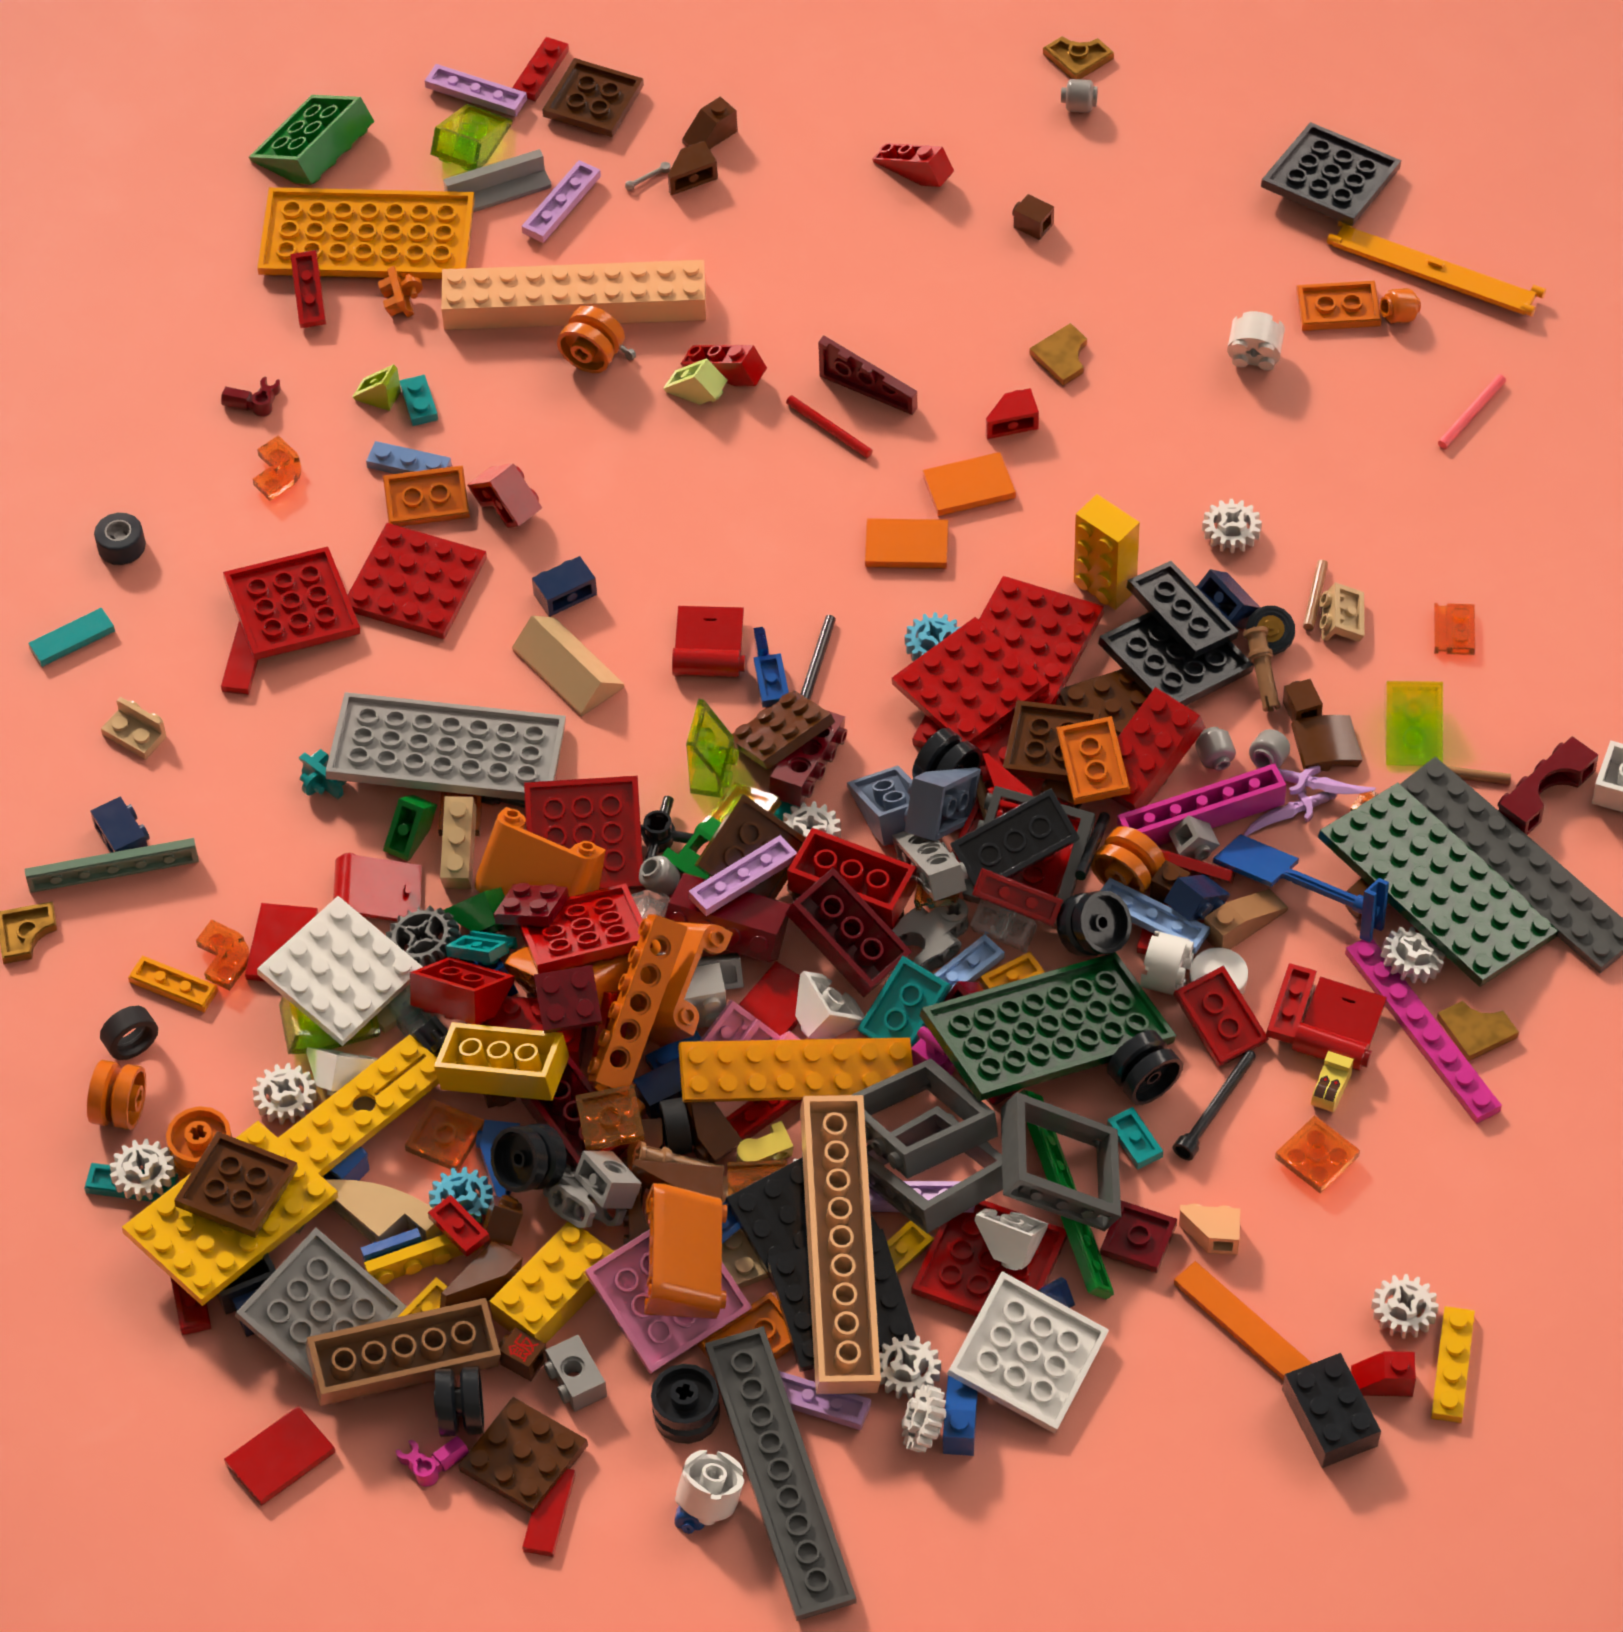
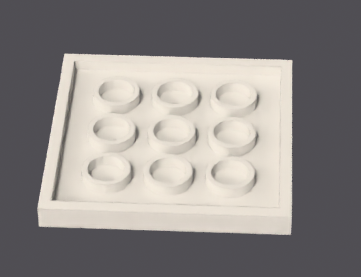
[257,896,423,1046]
[947,1271,1109,1434]

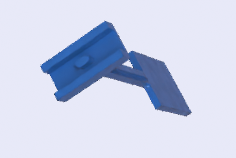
[1213,834,1389,942]

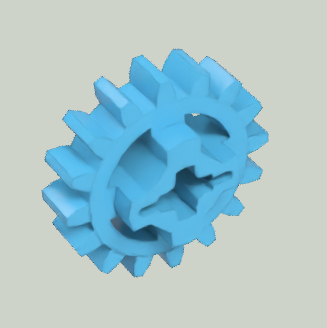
[905,612,960,661]
[428,1167,493,1224]

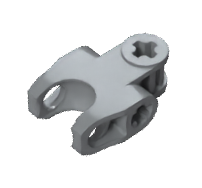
[892,897,969,972]
[543,1164,626,1228]

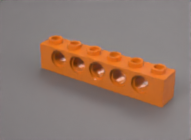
[588,914,688,1094]

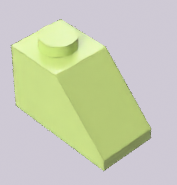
[663,358,728,405]

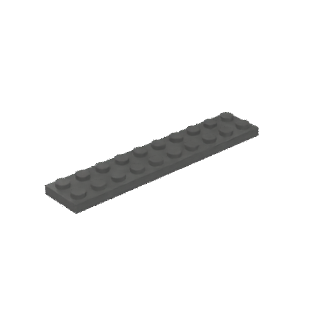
[1400,756,1623,973]
[705,1326,857,1621]

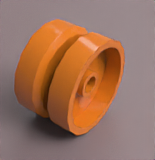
[557,306,625,373]
[1091,826,1165,894]
[87,1060,147,1130]
[166,1106,232,1178]

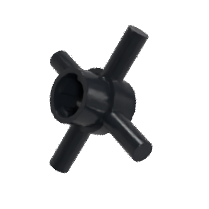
[641,796,693,861]

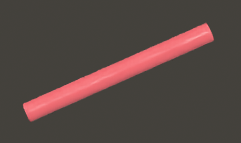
[1438,374,1506,449]

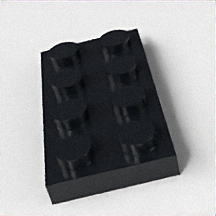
[1126,561,1239,659]
[950,788,1080,887]

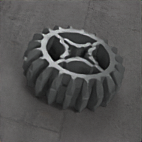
[386,905,462,967]

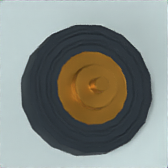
[1246,605,1295,655]

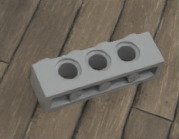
[892,831,968,901]

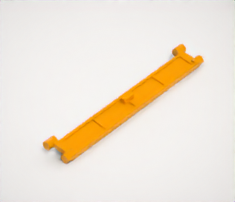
[1327,221,1546,317]

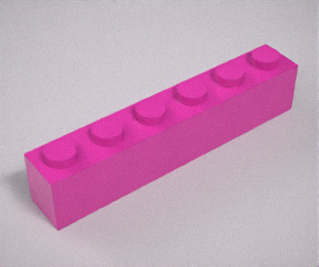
[1117,763,1286,846]

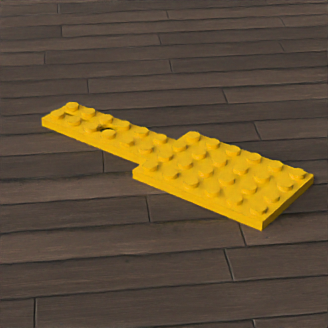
[122,1034,439,1306]

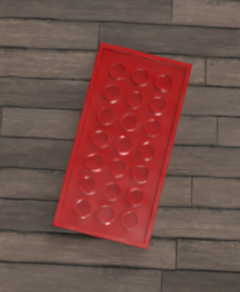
[912,576,1104,777]

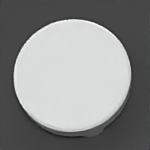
[1190,948,1248,994]

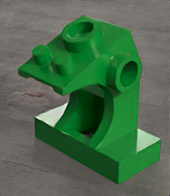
[662,817,721,879]

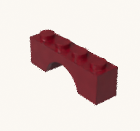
[1497,736,1599,835]

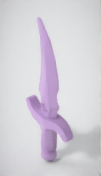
[1278,766,1376,795]
[1243,788,1337,837]

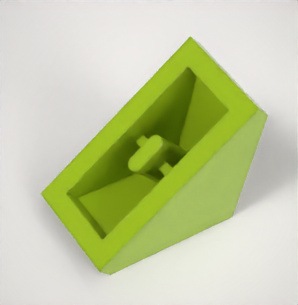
[352,364,401,411]

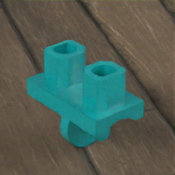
[299,749,347,799]

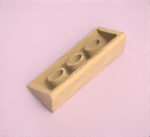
[512,616,625,717]

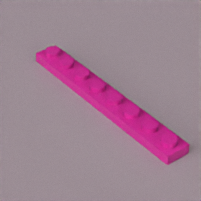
[1345,939,1502,1124]

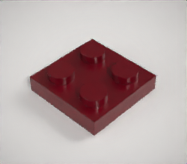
[494,883,569,927]
[534,965,602,1034]
[1100,1200,1177,1274]

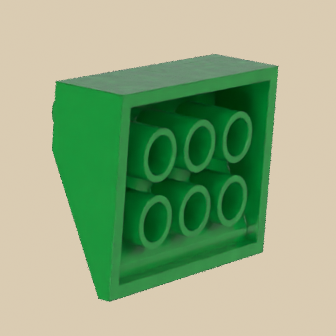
[249,95,375,185]

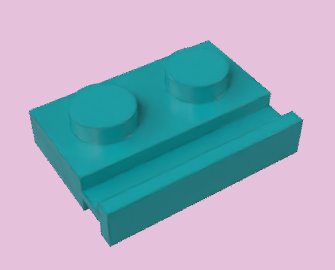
[446,930,518,965]

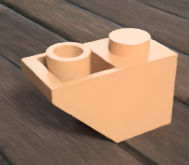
[1179,1204,1241,1255]

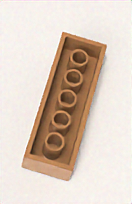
[305,1298,501,1406]

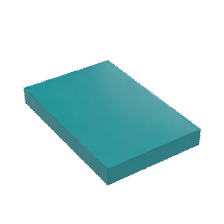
[857,956,952,1048]

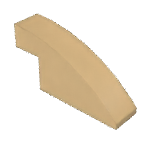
[326,1179,442,1243]

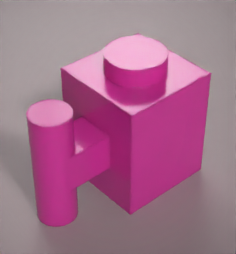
[911,1026,956,1075]

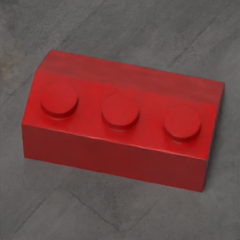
[410,957,514,1025]

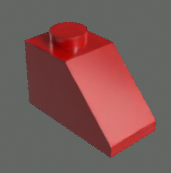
[986,388,1039,439]
[1351,1351,1416,1397]

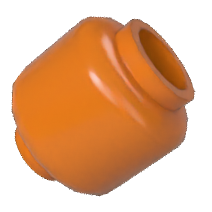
[1379,288,1421,324]

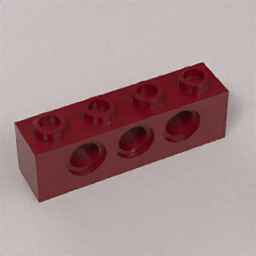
[769,710,848,807]

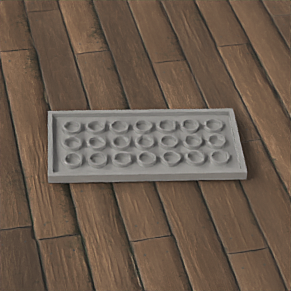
[326,692,566,800]

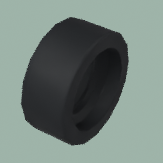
[100,1005,159,1060]
[659,1097,692,1155]

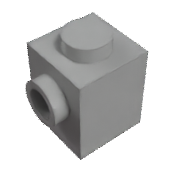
[1168,815,1220,861]

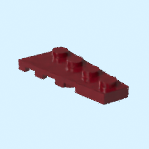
[818,335,918,415]

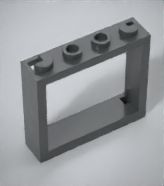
[962,786,1095,926]
[852,1059,998,1179]
[1001,1092,1121,1231]
[866,1106,1003,1233]

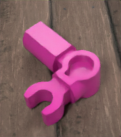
[396,1436,469,1487]

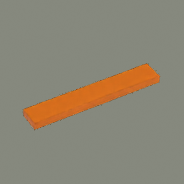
[1174,1261,1312,1381]

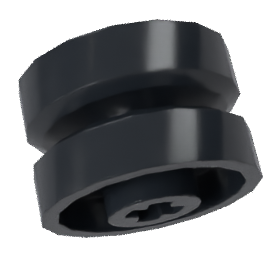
[912,728,982,778]
[1057,891,1132,957]
[1107,1030,1183,1105]
[491,1123,567,1193]
[651,1364,720,1444]
[434,1366,484,1437]

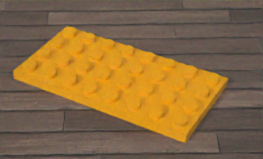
[257,187,475,279]

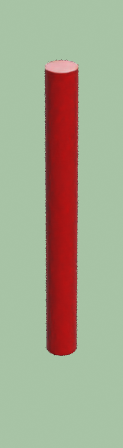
[786,395,873,458]

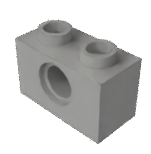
[574,1151,642,1209]
[544,1335,607,1412]

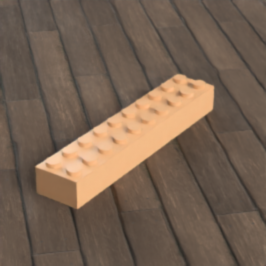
[441,260,706,330]
[800,1095,881,1394]

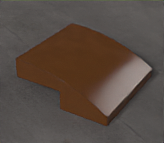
[1291,715,1363,771]

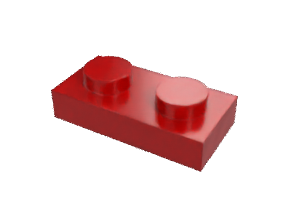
[428,1195,490,1257]

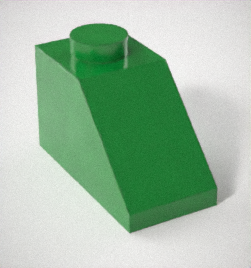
[383,795,437,861]
[443,887,505,933]

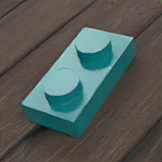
[399,374,438,426]
[1107,1107,1163,1170]

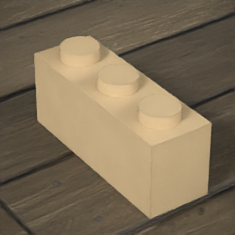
[440,796,477,889]

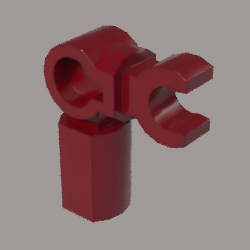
[221,377,281,417]

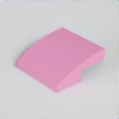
[700,1000,781,1041]

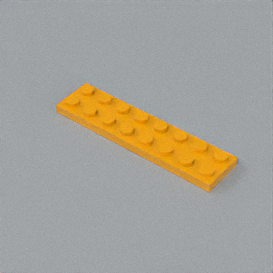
[678,1038,913,1102]

